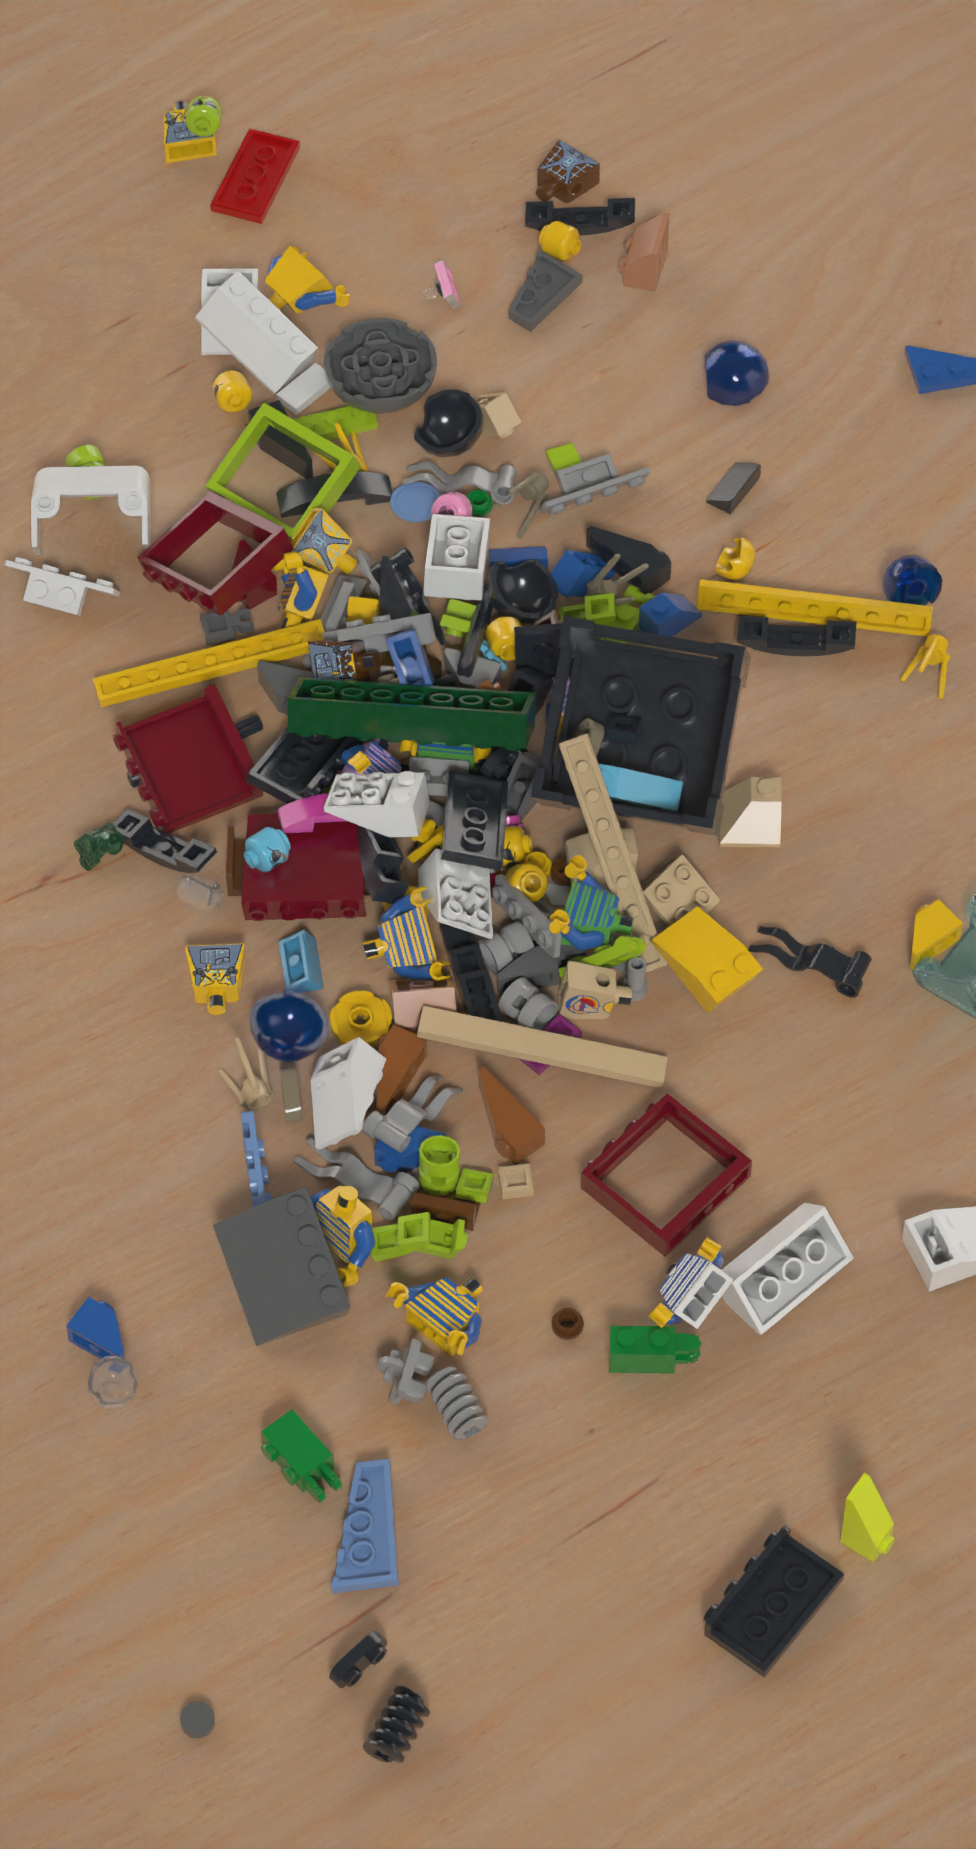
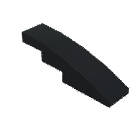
[440,924,503,1022]

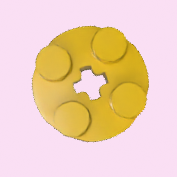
[330,991,392,1048]

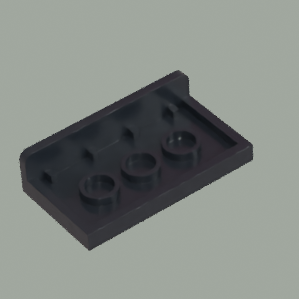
[246,727,363,804]
[703,1526,844,1677]

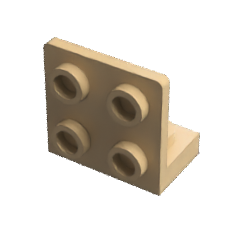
[641,854,720,927]

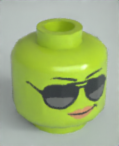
[185,96,222,137]

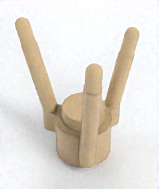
[218,1037,273,1109]

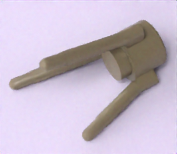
[490,471,549,539]
[586,553,649,606]

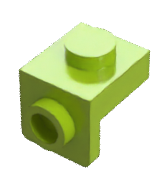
[440,599,476,638]
[416,1219,468,1260]

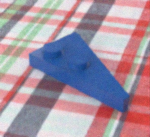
[905,346,976,394]

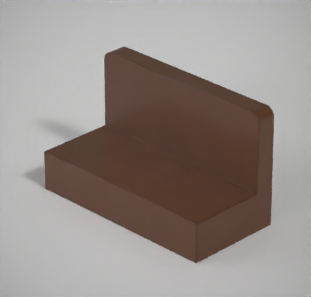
[226,827,246,896]
[411,1187,481,1231]

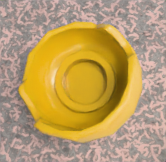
[715,537,756,581]

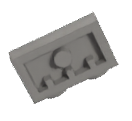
[409,756,470,796]

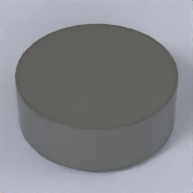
[180,1702,215,1738]

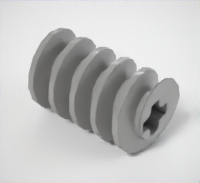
[426,1366,489,1440]

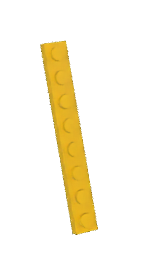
[697,579,933,637]
[93,619,325,708]

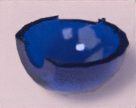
[703,340,770,406]
[250,990,329,1062]

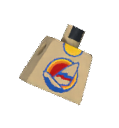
[558,961,632,1019]

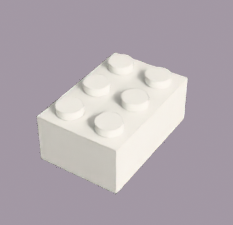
[424,514,490,600]

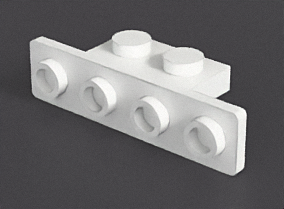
[4,557,120,616]

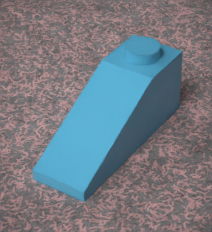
[599,764,683,812]

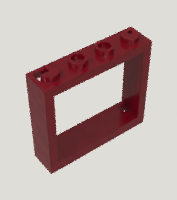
[137,491,294,616]
[581,1093,752,1257]

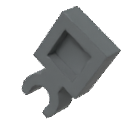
[200,609,254,645]

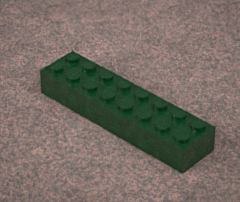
[288,677,536,751]

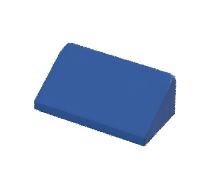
[488,546,548,570]

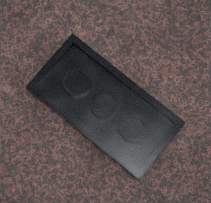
[441,770,508,871]

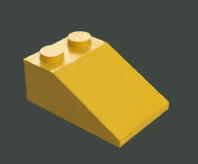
[650,906,763,1014]

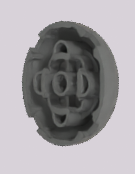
[324,318,437,413]

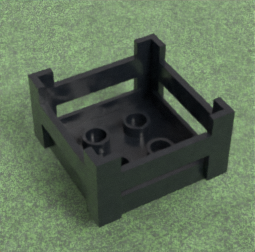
[531,616,751,836]

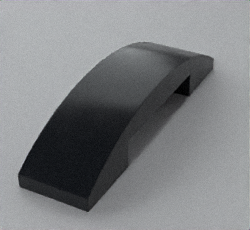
[525,198,636,235]
[276,471,393,518]
[737,616,857,657]
[108,809,217,873]

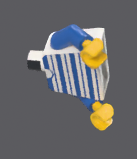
[648,1237,734,1329]

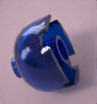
[882,554,943,606]

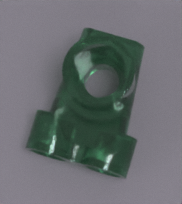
[74,822,124,871]

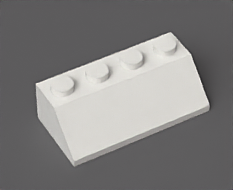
[195,271,318,396]
[722,1203,854,1335]

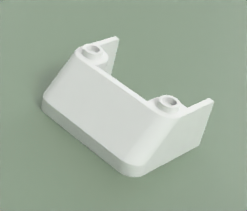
[31,466,151,555]

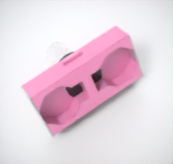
[419,260,462,310]

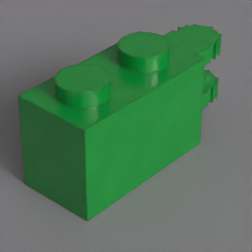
[609,1325,702,1374]
[260,1409,343,1503]

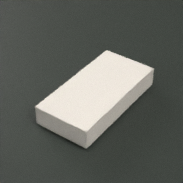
[276,363,331,415]

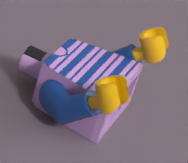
[340,738,402,775]

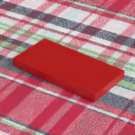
[210,128,300,224]

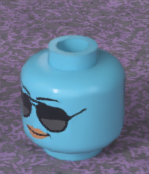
[244,827,291,872]

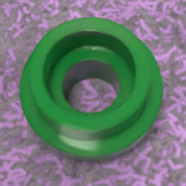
[467,489,493,517]

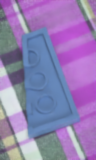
[241,1111,272,1207]
[331,1459,399,1594]

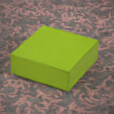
[546,443,582,477]
[455,1168,494,1204]

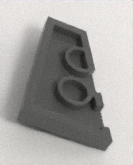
[509,249,583,332]

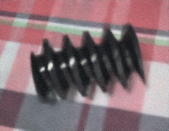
[363,1686,430,1763]

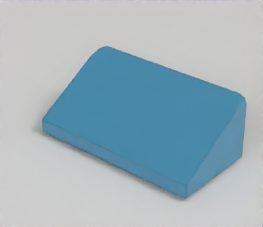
[278,929,324,994]

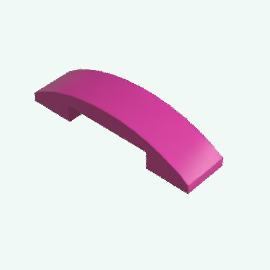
[278,793,347,833]

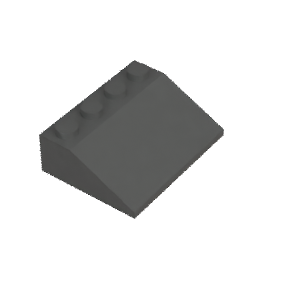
[213,1187,351,1346]

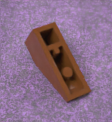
[377,1024,427,1116]
[479,1066,545,1165]

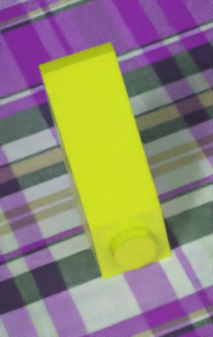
[840,1473,895,1562]

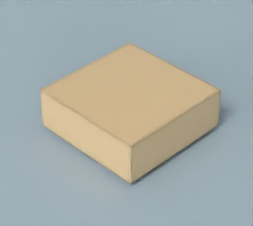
[498,1163,534,1200]

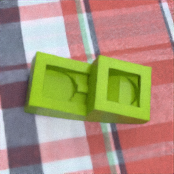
[557,593,616,625]
[371,1212,431,1262]

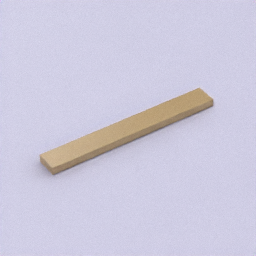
[559,734,668,973]
[417,1006,668,1089]

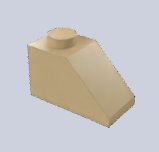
[474,392,521,439]

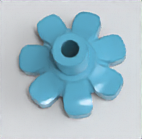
[480,640,507,672]

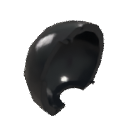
[414,389,484,457]
[487,560,559,624]

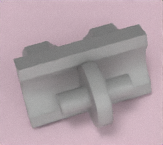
[377,1339,434,1405]

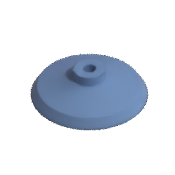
[390,482,441,522]

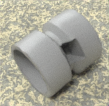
[478,921,535,976]
[499,977,558,1030]

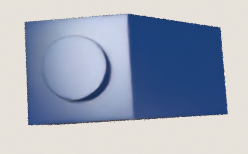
[551,550,616,597]
[639,592,702,637]
[386,629,434,686]
[374,1126,446,1173]
[66,1297,126,1371]

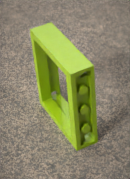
[205,402,361,541]

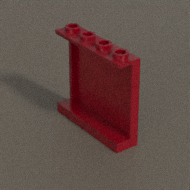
[113,684,264,834]
[241,813,367,921]

